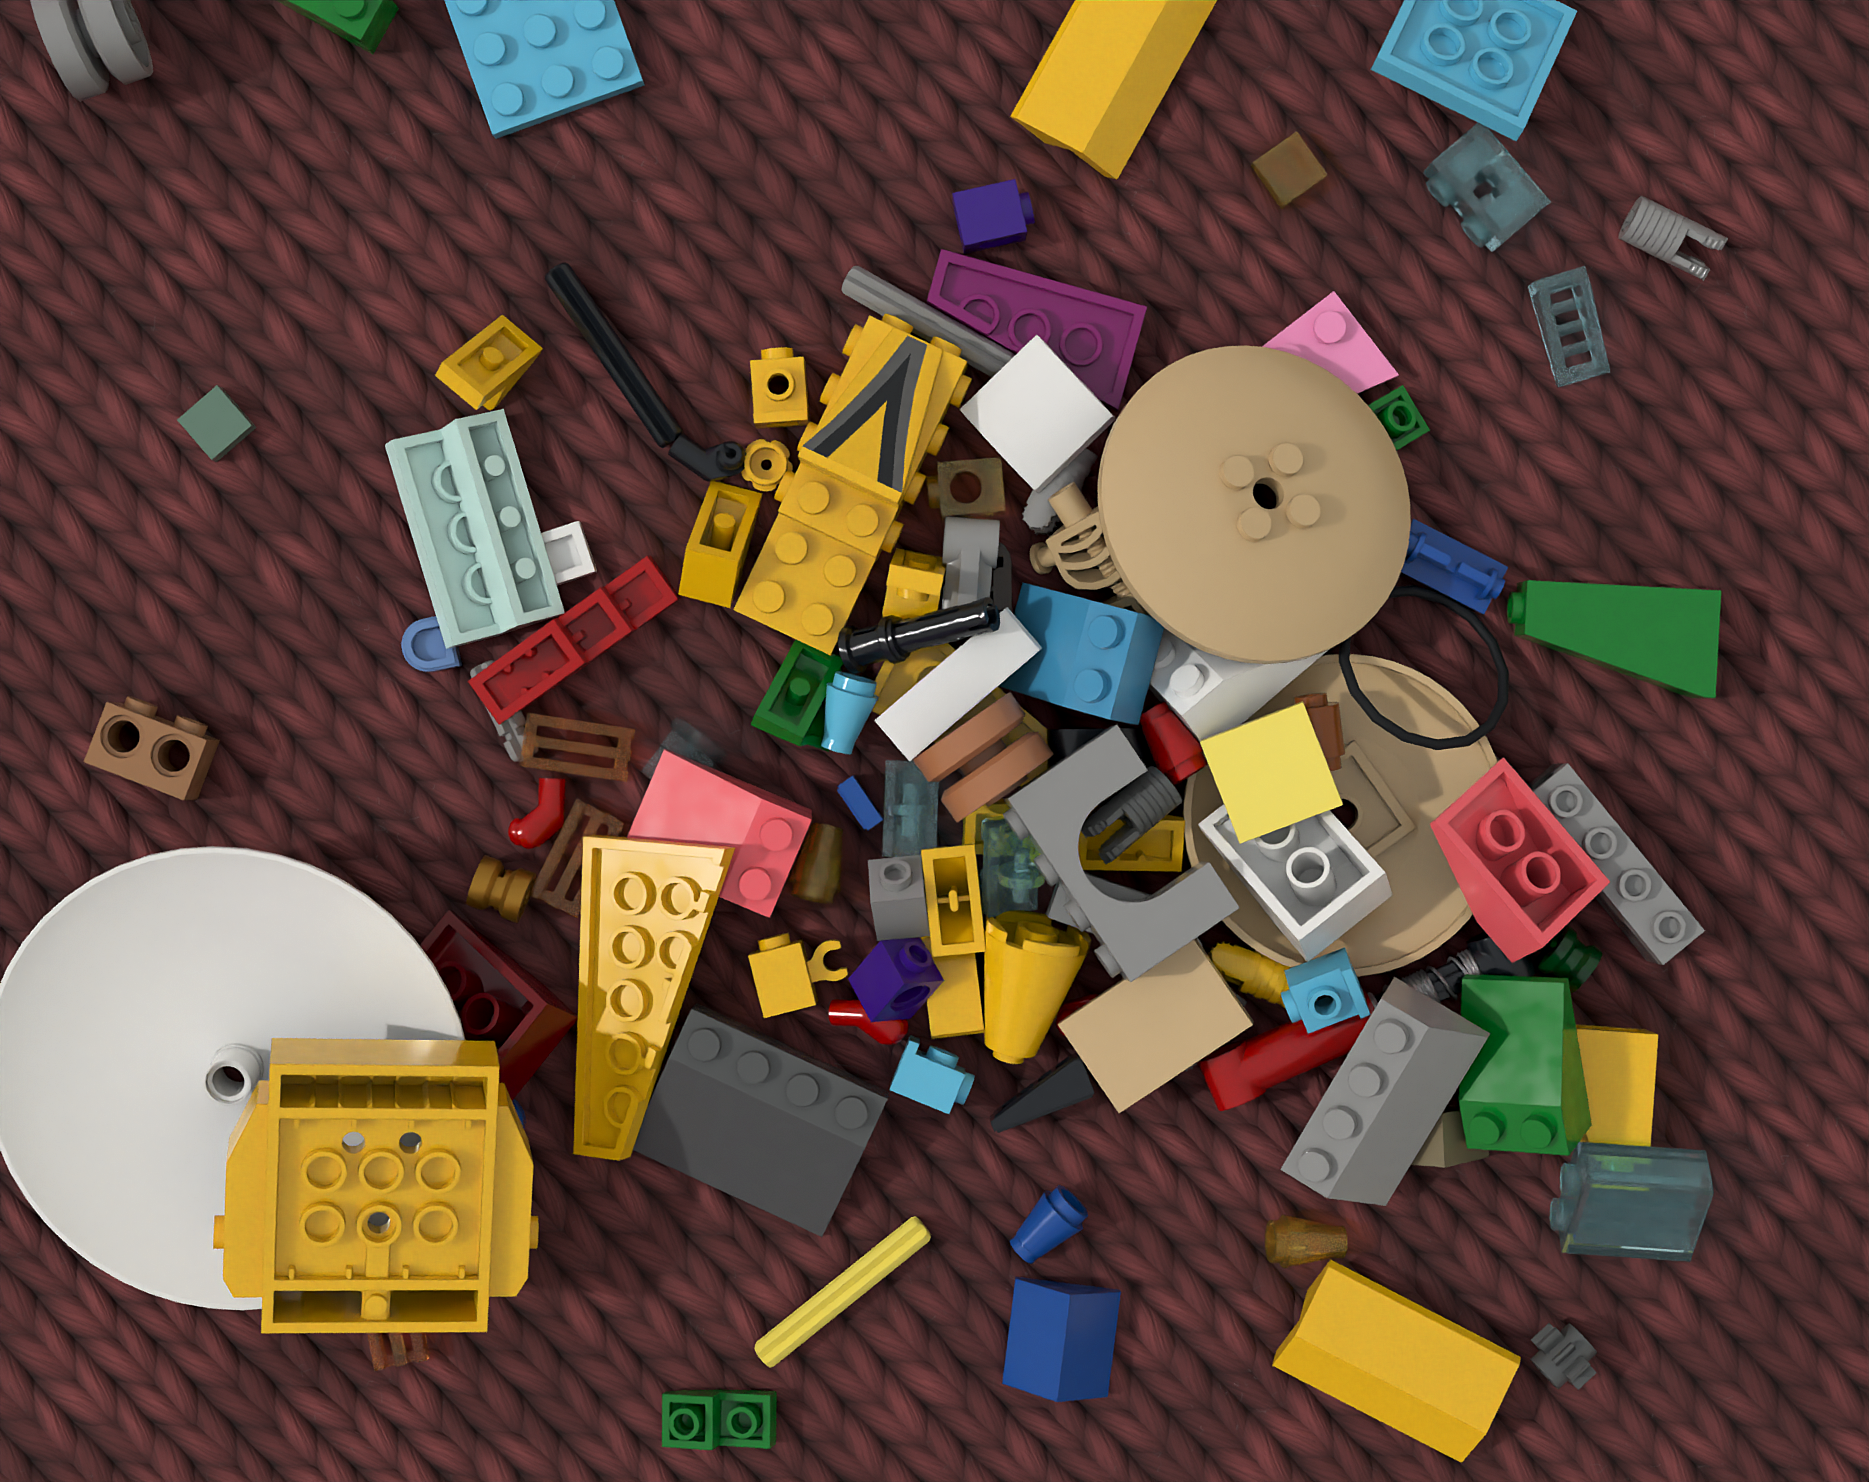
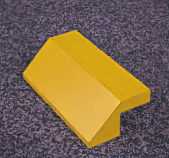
[1010,0,1217,180]
[1272,1259,1521,1463]

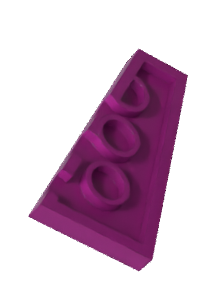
[927,249,1147,412]

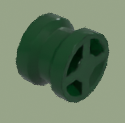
[1534,925,1602,993]

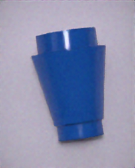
[1010,1185,1088,1264]

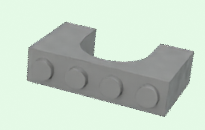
[1002,725,1240,982]

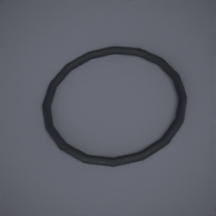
[1339,585,1509,750]

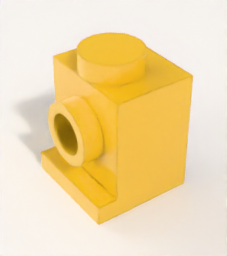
[750,347,810,429]

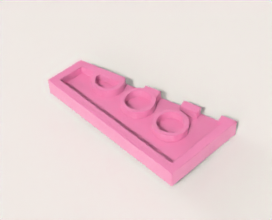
[1262,291,1399,394]

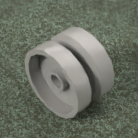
[30,0,153,102]

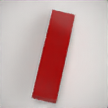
[468,555,681,725]

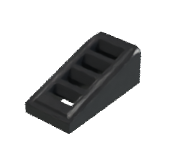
[990,1052,1095,1133]

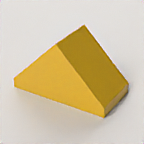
[921,843,986,957]

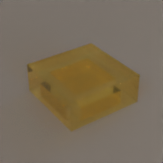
[1251,131,1327,209]

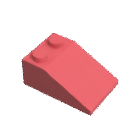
[627,748,812,918]
[1430,757,1610,963]

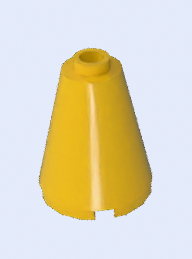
[984,909,1091,1064]

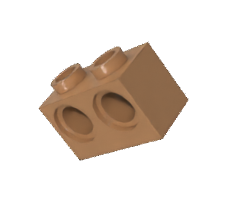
[84,696,220,800]

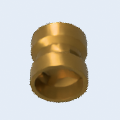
[466,855,536,923]

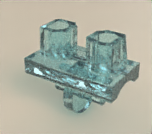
[882,760,939,857]
[980,816,1045,918]

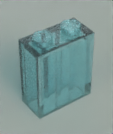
[1550,1142,1714,1262]

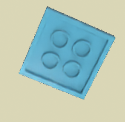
[444,0,645,139]
[1370,0,1577,141]

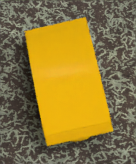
[921,936,984,1039]

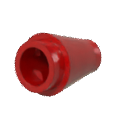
[1139,702,1209,786]

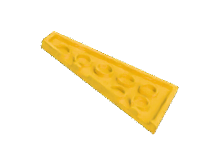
[573,835,735,1161]

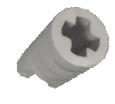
[1618,196,1728,281]
[1022,448,1098,536]

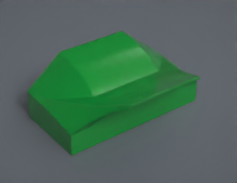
[751,639,844,752]

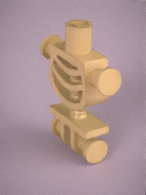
[1030,482,1150,615]

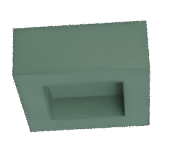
[177,385,257,462]

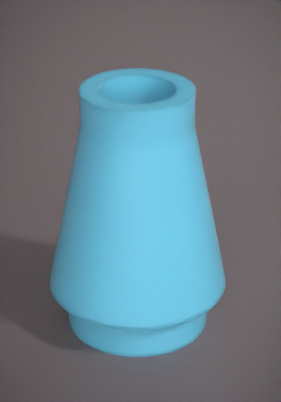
[821,671,879,754]

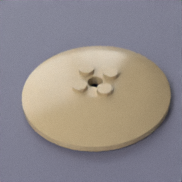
[1098,345,1411,664]
[1182,654,1497,977]

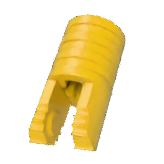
[1207,942,1291,1008]

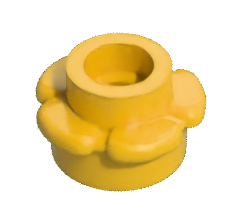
[741,439,793,492]

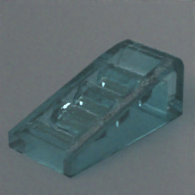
[1527,266,1610,388]

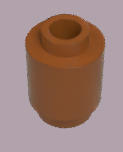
[1294,693,1345,771]

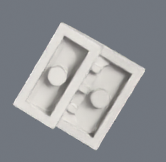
[959,335,1116,493]

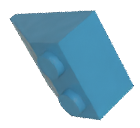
[999,582,1164,725]

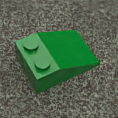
[1459,974,1592,1156]

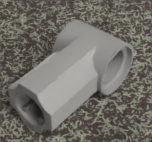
[942,516,1000,609]

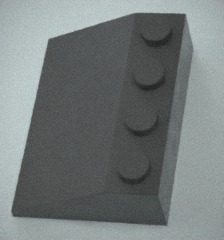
[633,1003,889,1237]

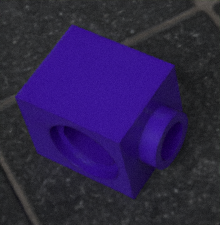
[952,179,1035,254]
[848,937,944,1022]

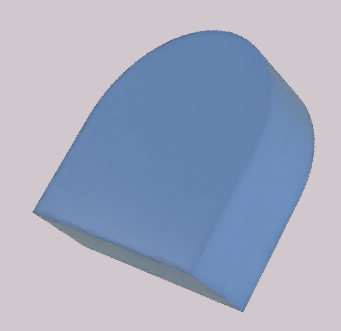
[401,616,462,672]

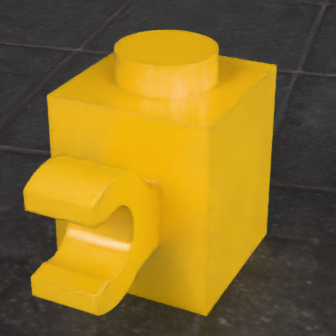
[748,933,849,1018]

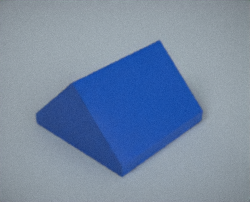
[1002,1277,1121,1402]

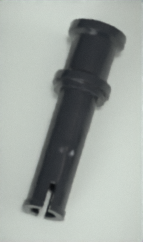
[838,597,1000,674]

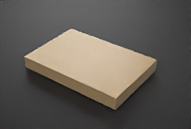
[1058,938,1254,1113]

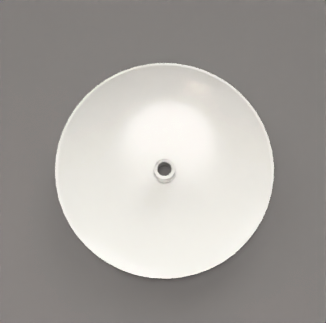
[0,846,465,1310]

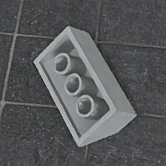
[1280,977,1490,1206]

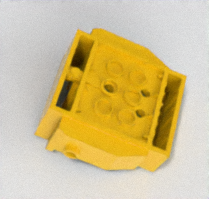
[213,1038,539,1333]

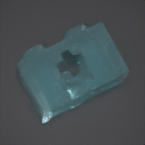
[1423,123,1551,252]

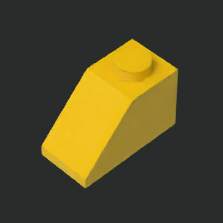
[678,481,763,608]

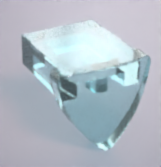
[641,716,728,779]

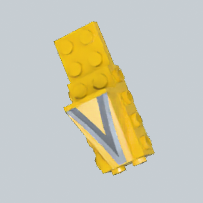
[733,314,972,656]

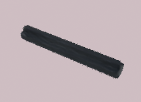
[544,262,683,448]

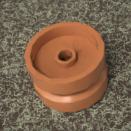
[913,692,1054,822]

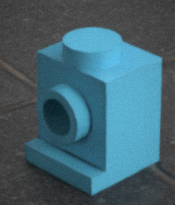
[1281,947,1371,1034]
[889,1035,975,1114]

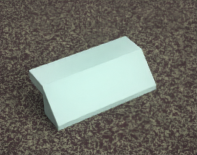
[385,409,565,649]

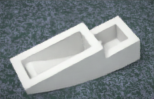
[874,607,1042,762]

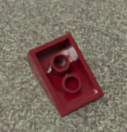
[420,910,578,1101]

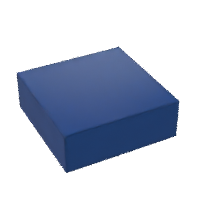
[837,775,884,830]

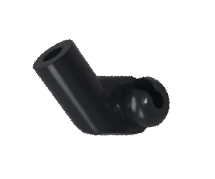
[668,433,746,482]

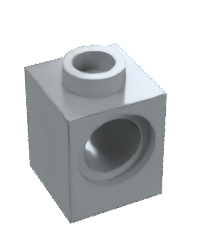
[868,855,930,941]

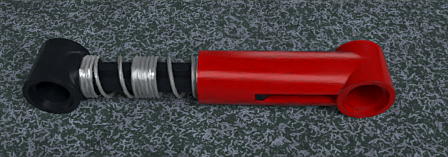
[1197,931,1536,1111]

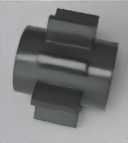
[1530,1323,1597,1390]

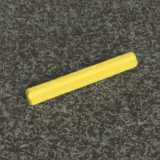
[754,1216,931,1368]

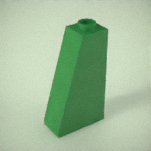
[1507,580,1721,699]

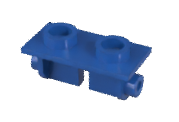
[1401,519,1508,615]

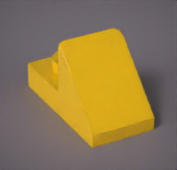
[435,315,543,411]
[882,548,946,619]

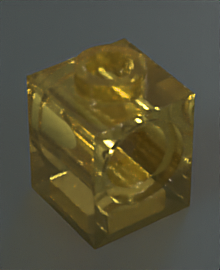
[927,457,1006,520]

